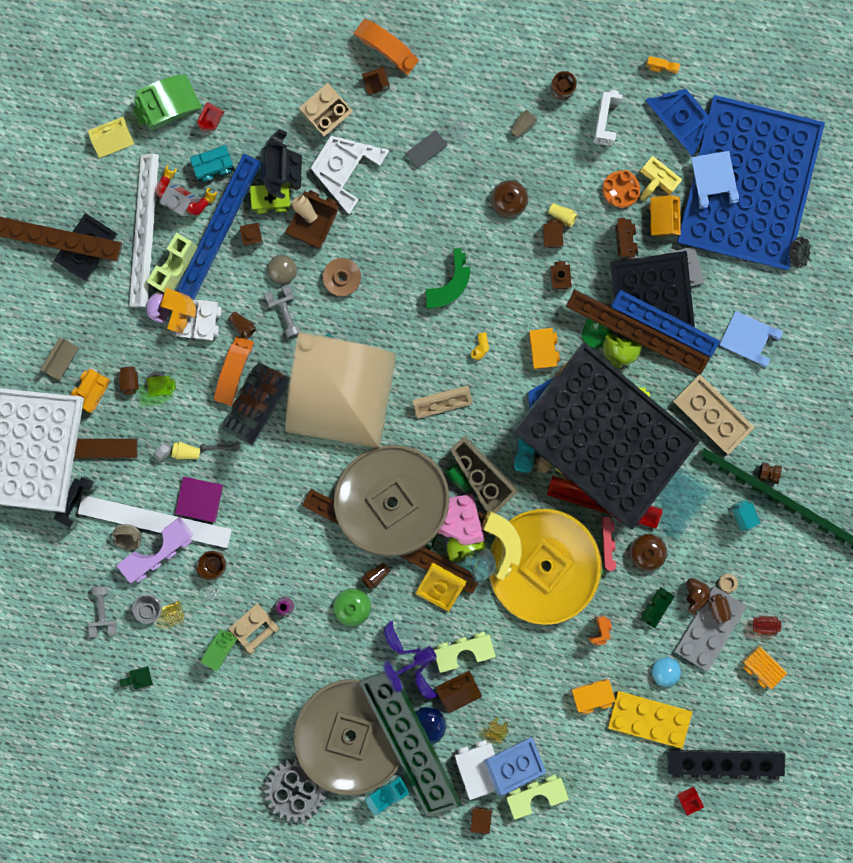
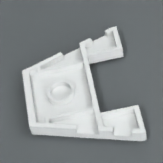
[311,136,389,214]

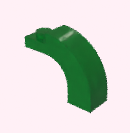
[426,248,470,310]

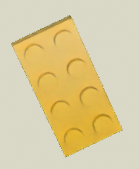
[608,691,692,749]

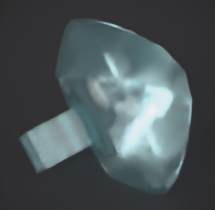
[463,548,496,582]

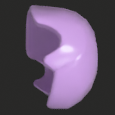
[146,292,170,323]

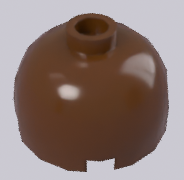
[491,180,529,219]
[629,534,667,572]

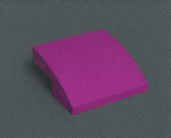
[175,476,223,522]

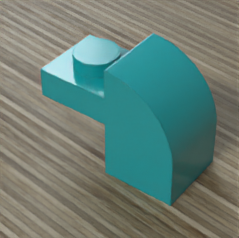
[365,777,409,816]

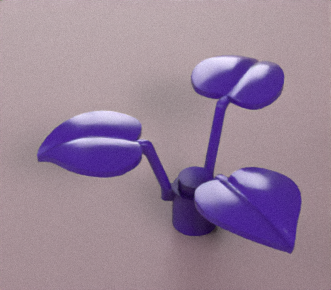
[383,621,439,699]

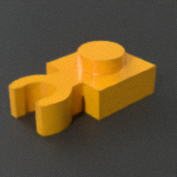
[646,56,680,74]

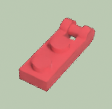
[601,517,616,571]

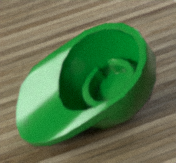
[582,318,613,348]

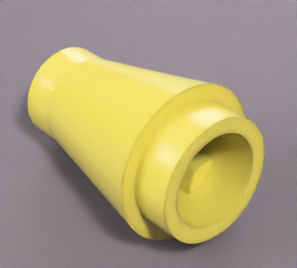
[548,203,578,228]
[171,441,200,460]

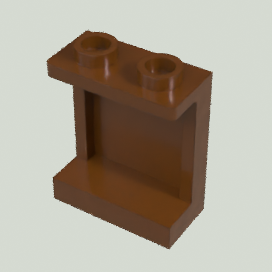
[285,190,339,250]

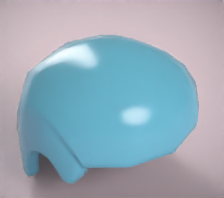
[652,657,681,688]

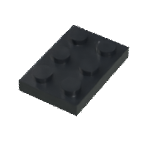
[54,213,118,282]

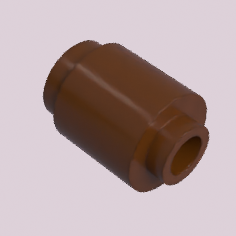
[118,367,139,395]
[708,593,732,623]

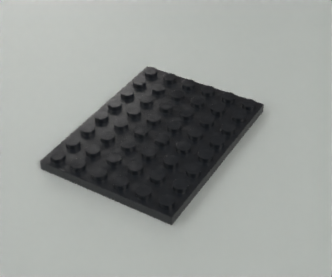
[512,342,701,530]

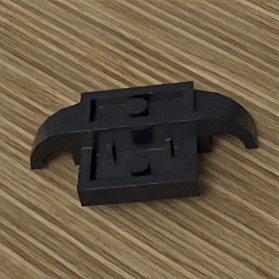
[261,129,302,199]

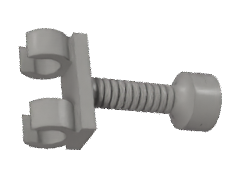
[264,284,301,338]
[88,586,117,638]

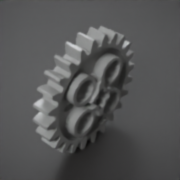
[264,759,327,822]

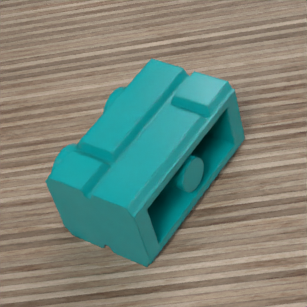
[190,145,235,182]

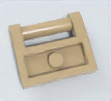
[229,603,280,654]

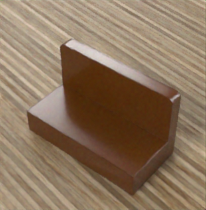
[435,670,482,713]

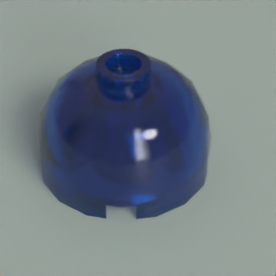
[415,706,447,745]

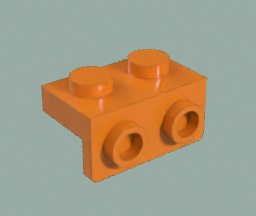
[588,614,612,646]

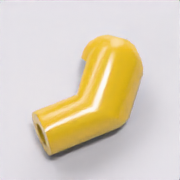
[471,332,489,360]

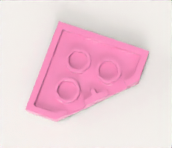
[438,493,484,545]

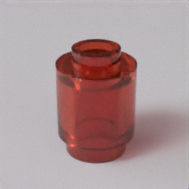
[753,615,782,636]

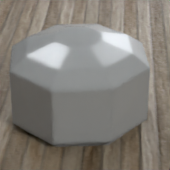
[153,443,172,461]

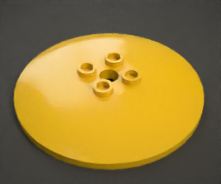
[488,509,602,625]

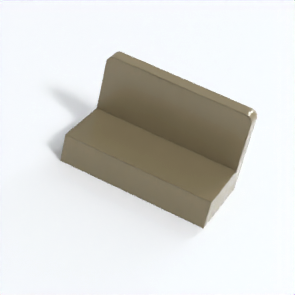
[40,337,79,381]

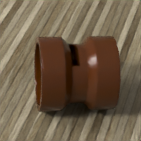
[758,462,782,484]

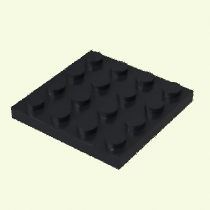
[610,251,695,338]
[222,362,291,447]

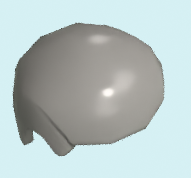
[132,594,161,624]

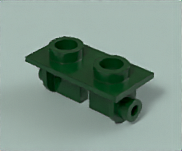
[640,587,675,628]

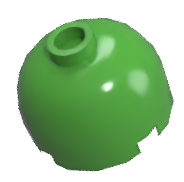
[333,588,371,626]

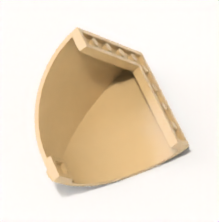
[285,332,397,448]

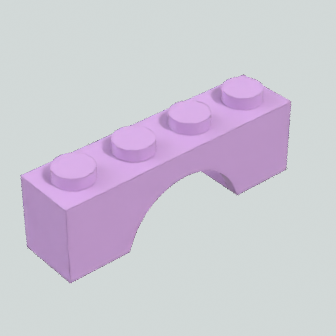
[116,517,193,584]

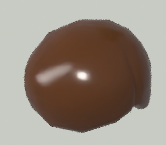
[196,550,226,580]

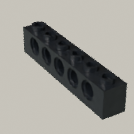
[667,749,785,780]

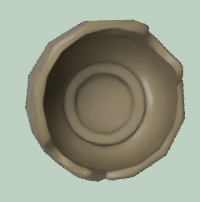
[267,254,297,285]
[112,524,141,550]

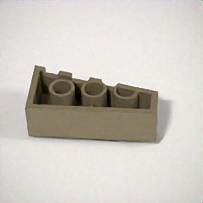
[451,435,519,513]

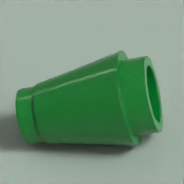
[445,464,472,493]

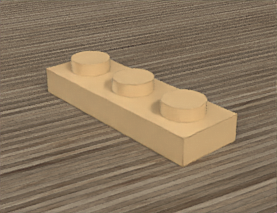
[413,385,473,419]

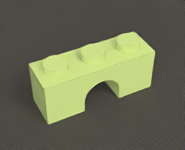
[146,233,198,293]
[434,632,496,673]
[506,774,569,820]

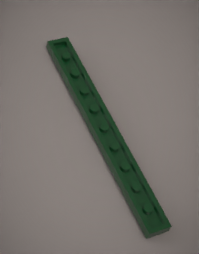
[699,448,853,550]

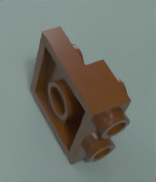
[614,217,638,261]

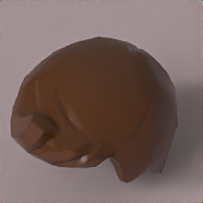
[686,578,710,615]

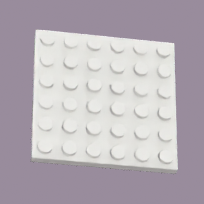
[0,388,84,512]

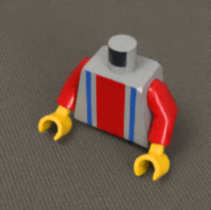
[156,164,217,216]

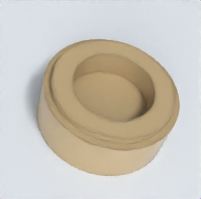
[718,574,738,593]

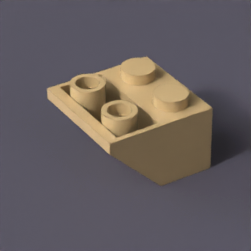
[299,83,353,137]

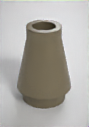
[510,109,538,138]

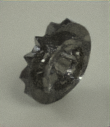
[789,237,812,268]

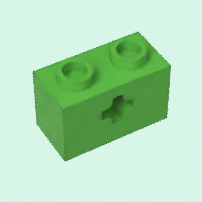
[201,629,237,671]

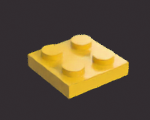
[415,563,466,612]

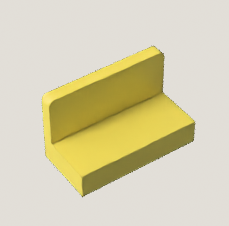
[88,117,134,158]

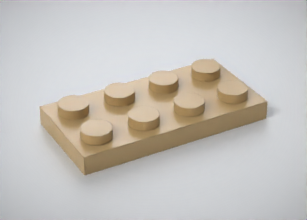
[673,374,755,455]

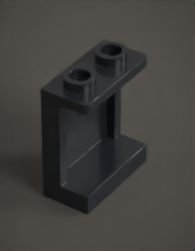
[53,476,97,528]

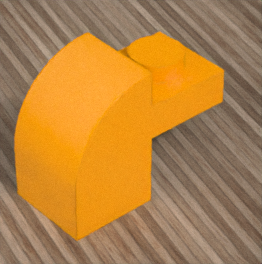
[160,288,196,334]

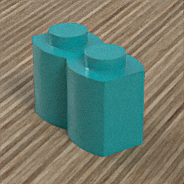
[513,438,535,473]
[732,500,761,531]

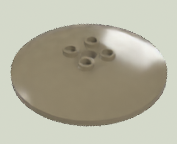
[334,445,450,556]
[294,679,401,795]

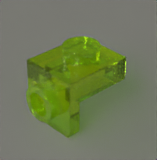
[146,375,176,397]

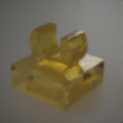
[162,600,184,626]
[484,717,509,743]

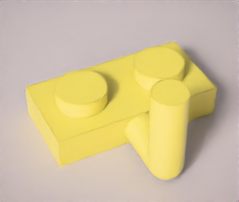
[640,156,682,201]

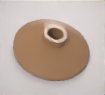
[323,258,361,296]

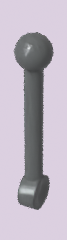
[200,443,240,451]

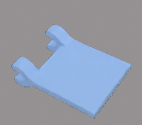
[691,151,739,209]
[719,311,783,367]

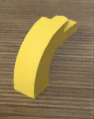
[481,510,521,580]

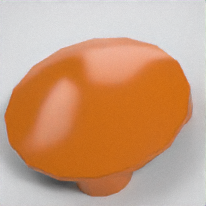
[602,170,640,208]

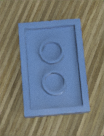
[484,737,546,796]

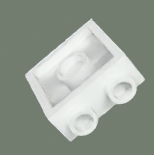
[176,300,222,341]

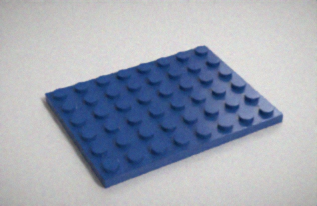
[677,95,825,271]

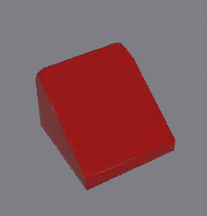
[677,787,704,816]

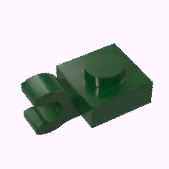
[117,666,153,690]

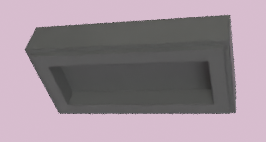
[406,130,447,169]

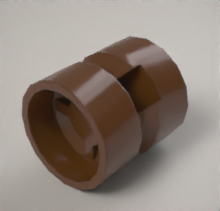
[551,71,577,100]

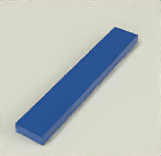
[610,289,720,358]

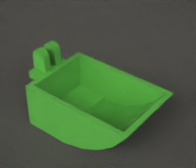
[132,74,202,131]

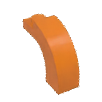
[353,18,419,75]
[214,336,254,406]

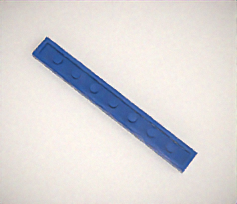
[176,154,262,300]

